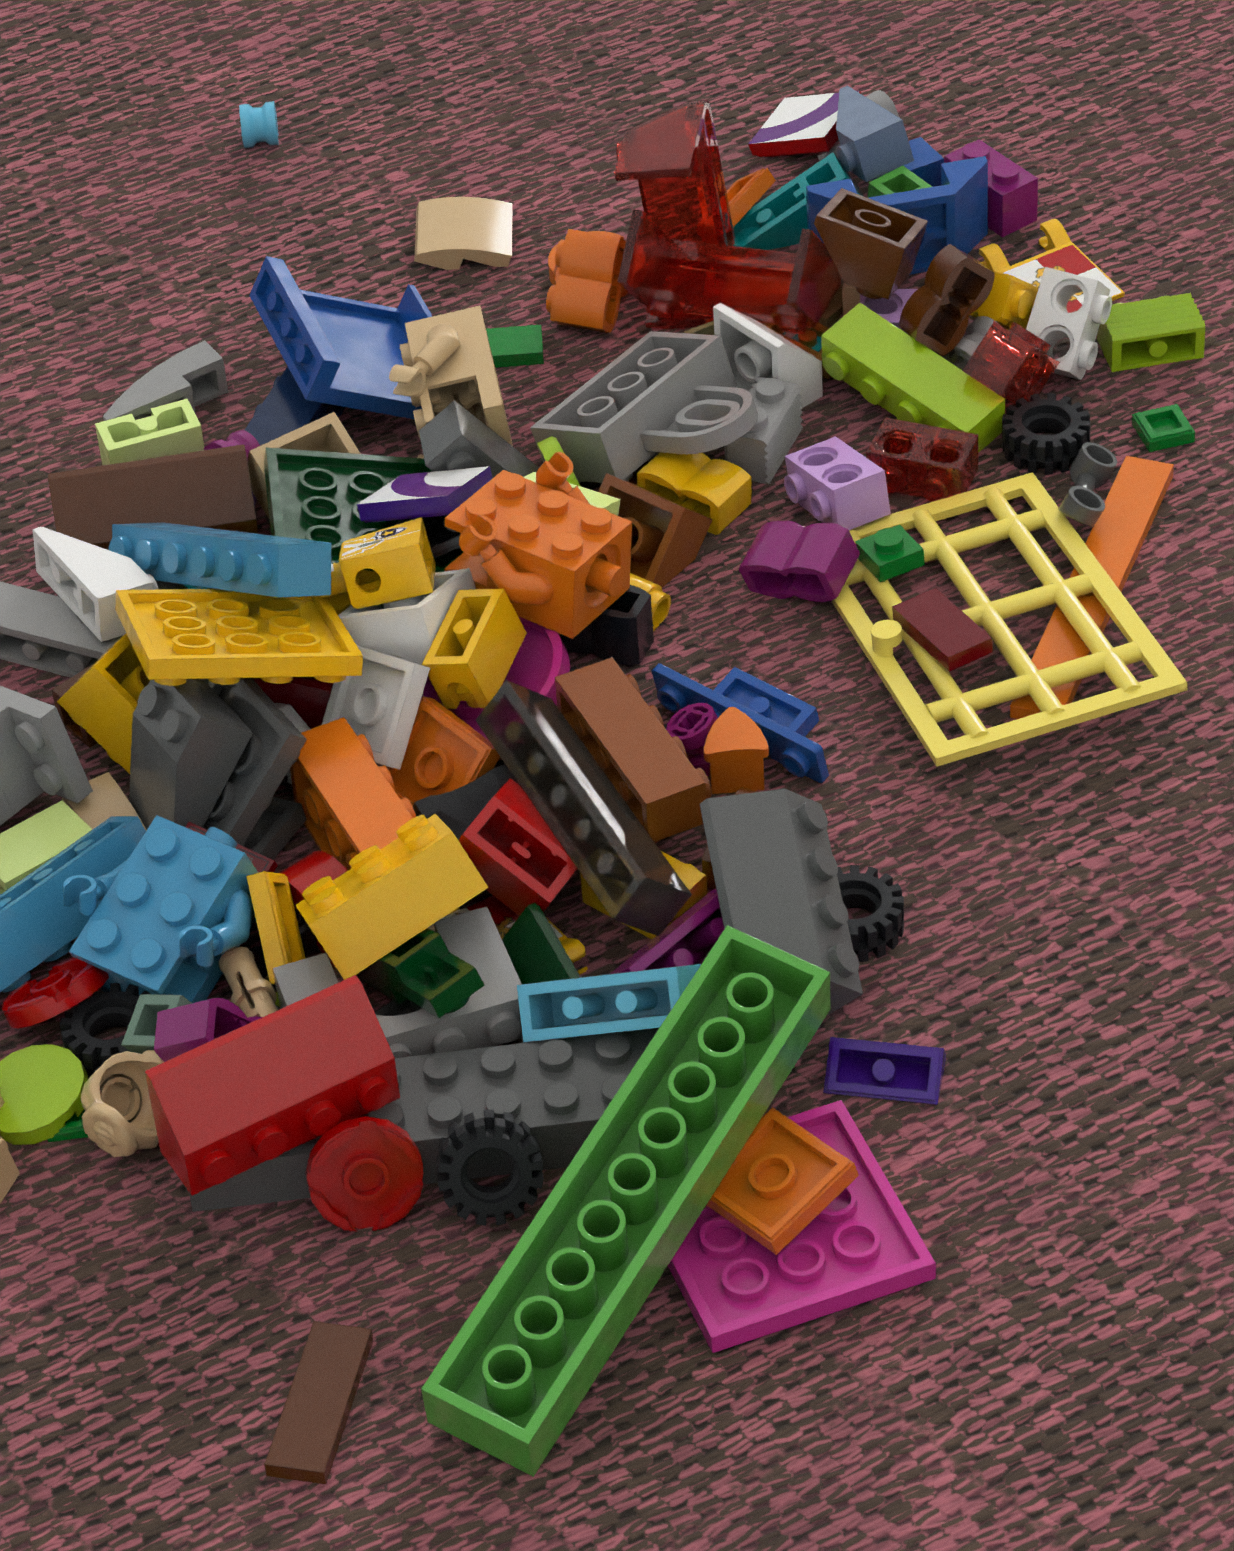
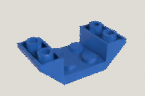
[806,156,988,275]

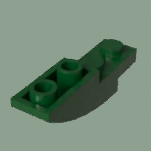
[356,928,485,1018]

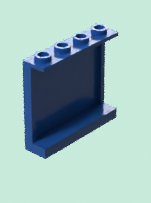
[249,256,433,419]

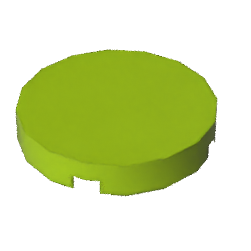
[0,1044,88,1145]

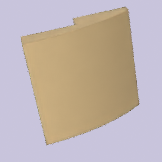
[414,197,513,270]

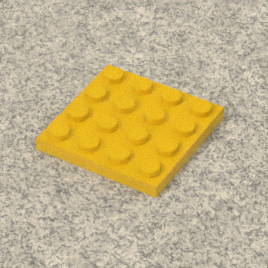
[115,589,363,686]

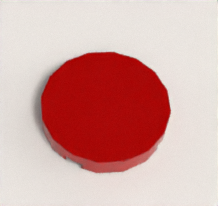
[2,957,109,1029]
[305,1116,424,1232]

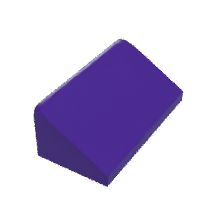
[824,1037,946,1105]

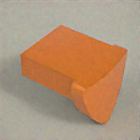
[703,707,769,794]

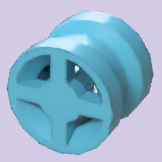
[239,101,279,148]

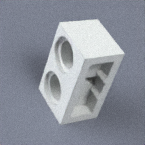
[1017,267,1112,380]

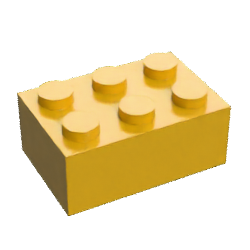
[295,814,489,980]

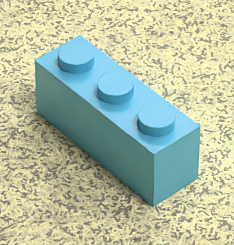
[517,964,701,1042]

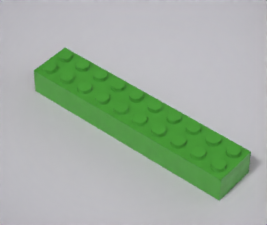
[421,925,831,1477]

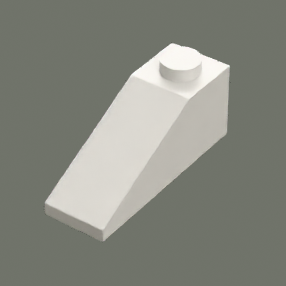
[33,527,159,642]

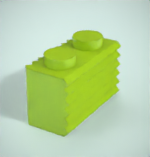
[1097,293,1205,372]

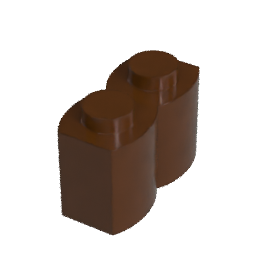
[899,244,995,356]

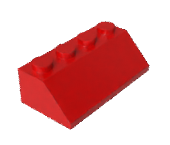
[145,975,400,1196]

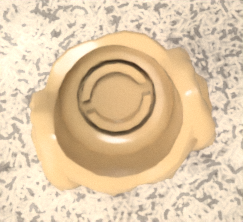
[81,1050,164,1157]

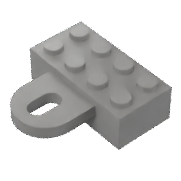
[530,331,758,483]

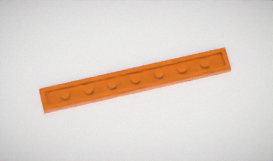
[1010,456,1174,719]

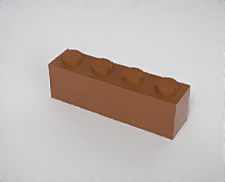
[555,657,712,844]

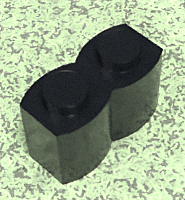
[559,585,654,665]

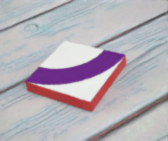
[748,91,861,157]

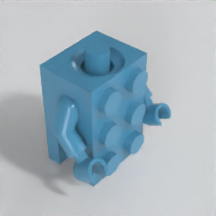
[63,815,258,1003]

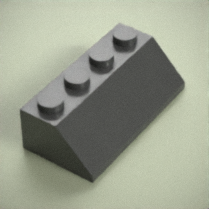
[700,788,863,1016]

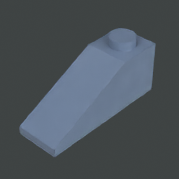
[836,85,914,182]

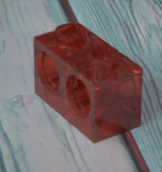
[962,321,1060,404]
[866,417,978,502]

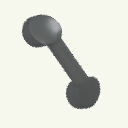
[1058,442,1117,527]

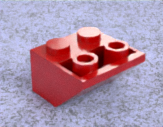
[458,778,596,916]

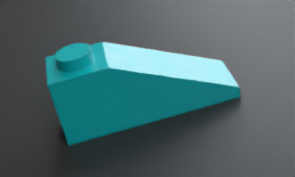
[722,152,864,257]

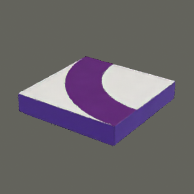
[357,466,493,523]

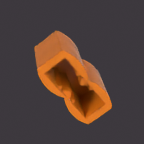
[546,229,630,333]

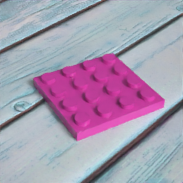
[668,1100,936,1353]

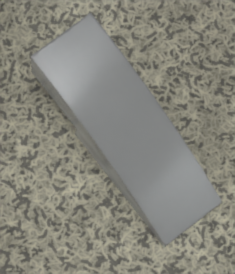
[103,340,228,421]

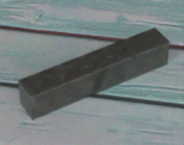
[475,680,692,936]

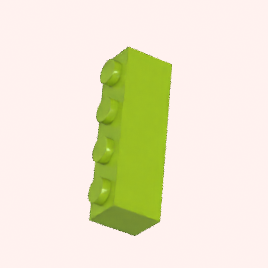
[821,303,1005,461]

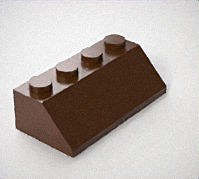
[48,444,258,550]

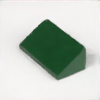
[502,903,580,984]

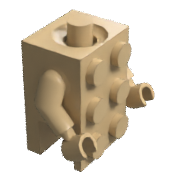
[389,306,513,458]

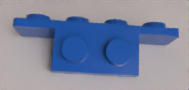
[651,663,829,784]

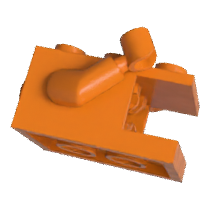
[444,452,632,639]

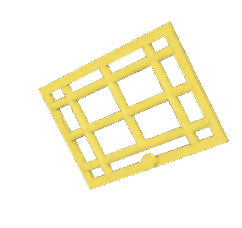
[832,472,1187,767]

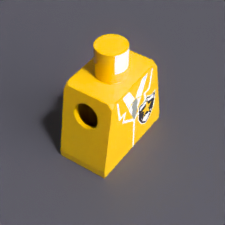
[320,517,436,609]

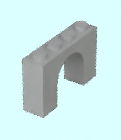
[273,906,523,1058]

